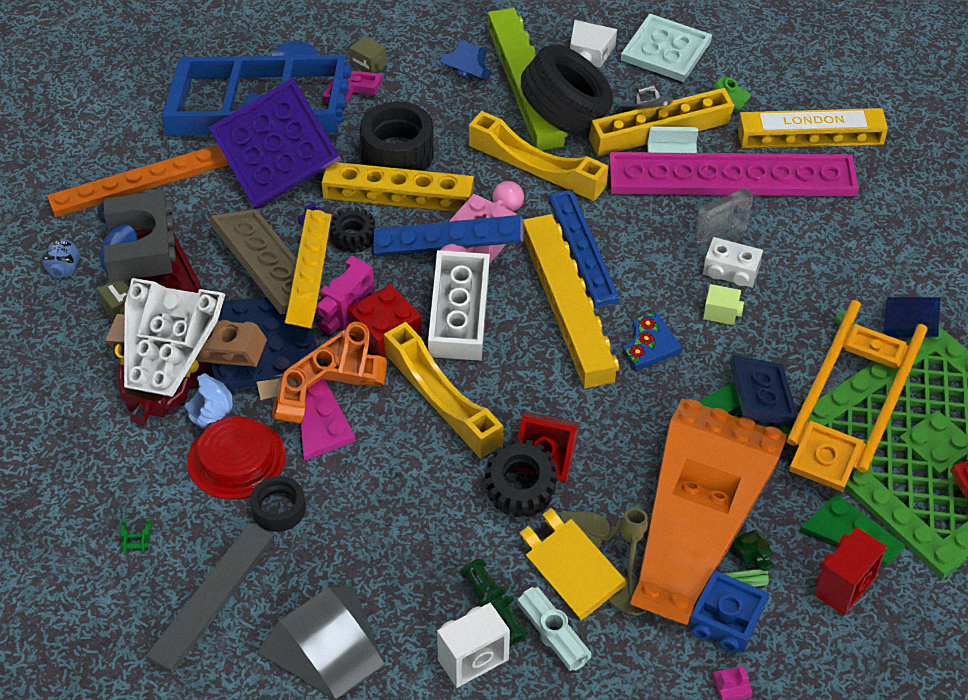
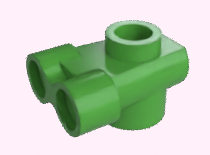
[712,75,751,113]

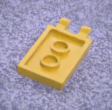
[519,508,627,620]

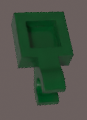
[730,530,775,571]

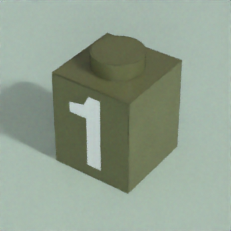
[349,36,387,73]
[97,280,129,321]

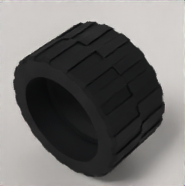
[360,101,434,171]

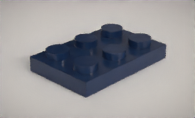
[729,355,798,426]

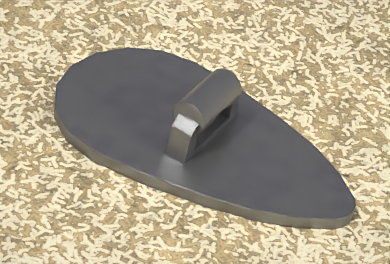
[617,84,673,110]

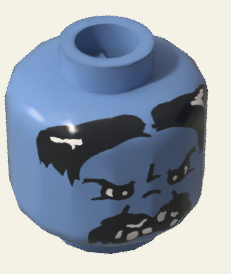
[43,239,80,278]

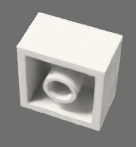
[437,603,510,688]

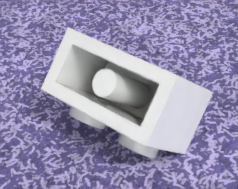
[703,237,763,288]

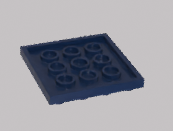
[210,297,322,390]

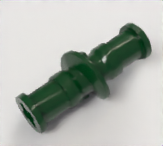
[460,559,529,647]

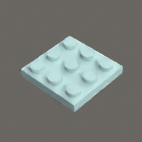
[621,14,712,82]

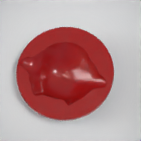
[187,416,285,500]

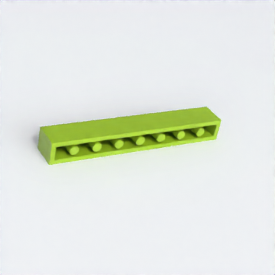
[488,8,568,151]

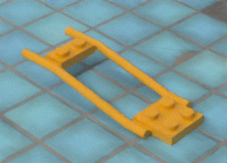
[786,300,928,492]

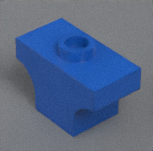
[440,39,491,80]

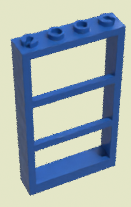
[162,55,352,135]

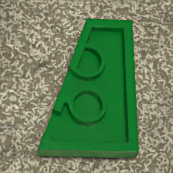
[799,494,905,568]

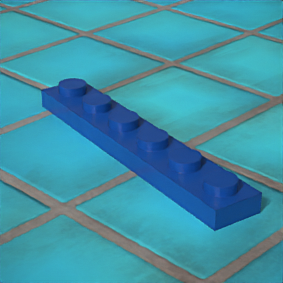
[374,215,523,256]

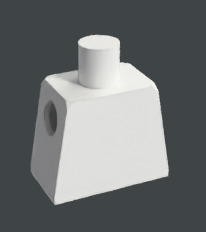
[570,20,617,67]

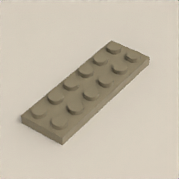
[210,209,321,314]

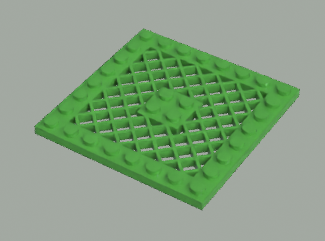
[780,322,968,579]

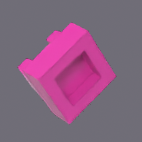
[712,666,752,700]

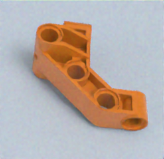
[272,322,387,423]

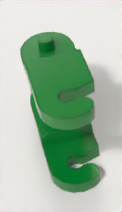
[120,519,152,553]

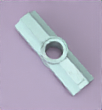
[517,587,591,671]

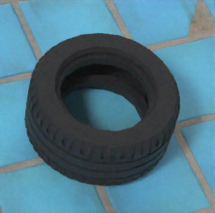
[521,45,613,135]

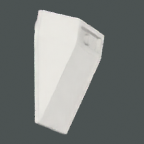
[124,278,225,397]

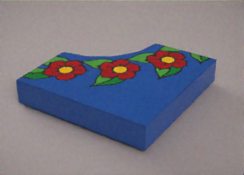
[623,311,683,371]

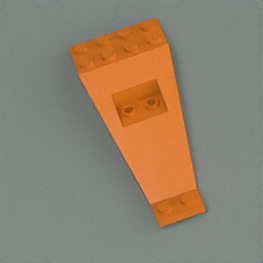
[630,398,787,625]

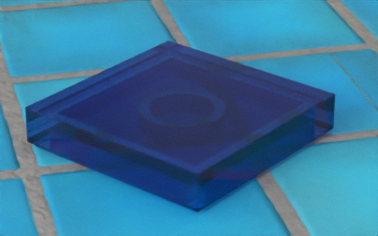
[884,297,941,337]

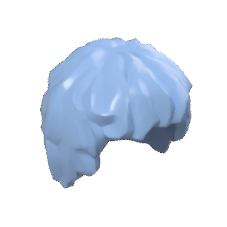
[184,373,233,429]

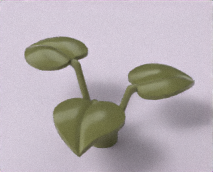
[560,508,651,615]

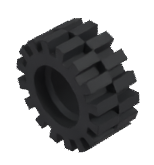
[330,207,376,253]

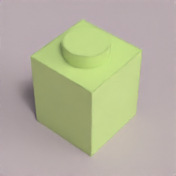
[703,284,744,325]

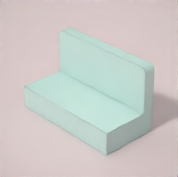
[647,126,698,153]

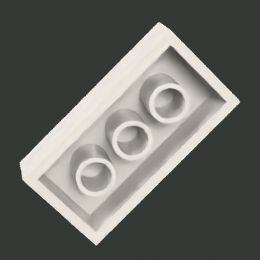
[428,250,490,361]

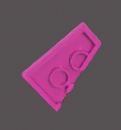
[301,379,356,461]

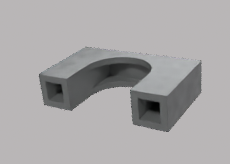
[103,190,176,282]

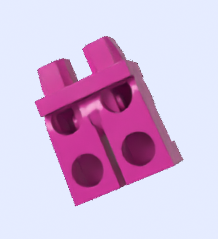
[316,256,375,335]

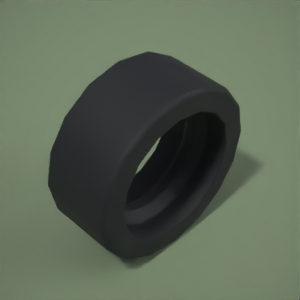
[250,476,306,532]

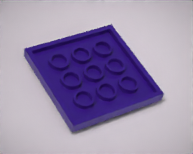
[209,78,341,209]

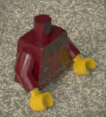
[115,344,199,425]

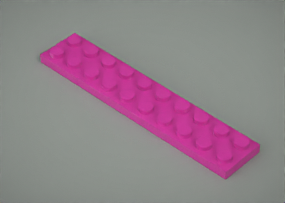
[609,152,859,196]

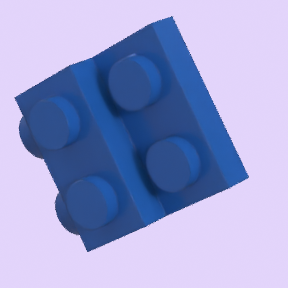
[688,570,770,653]

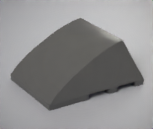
[257,586,385,700]

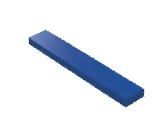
[549,190,619,307]

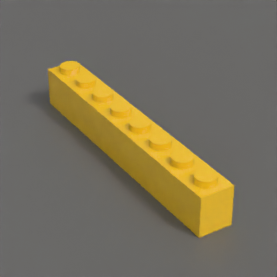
[523,214,619,389]

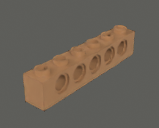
[105,314,267,367]

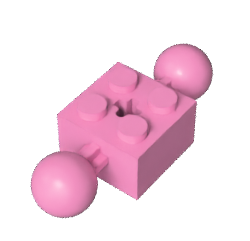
[440,181,524,264]

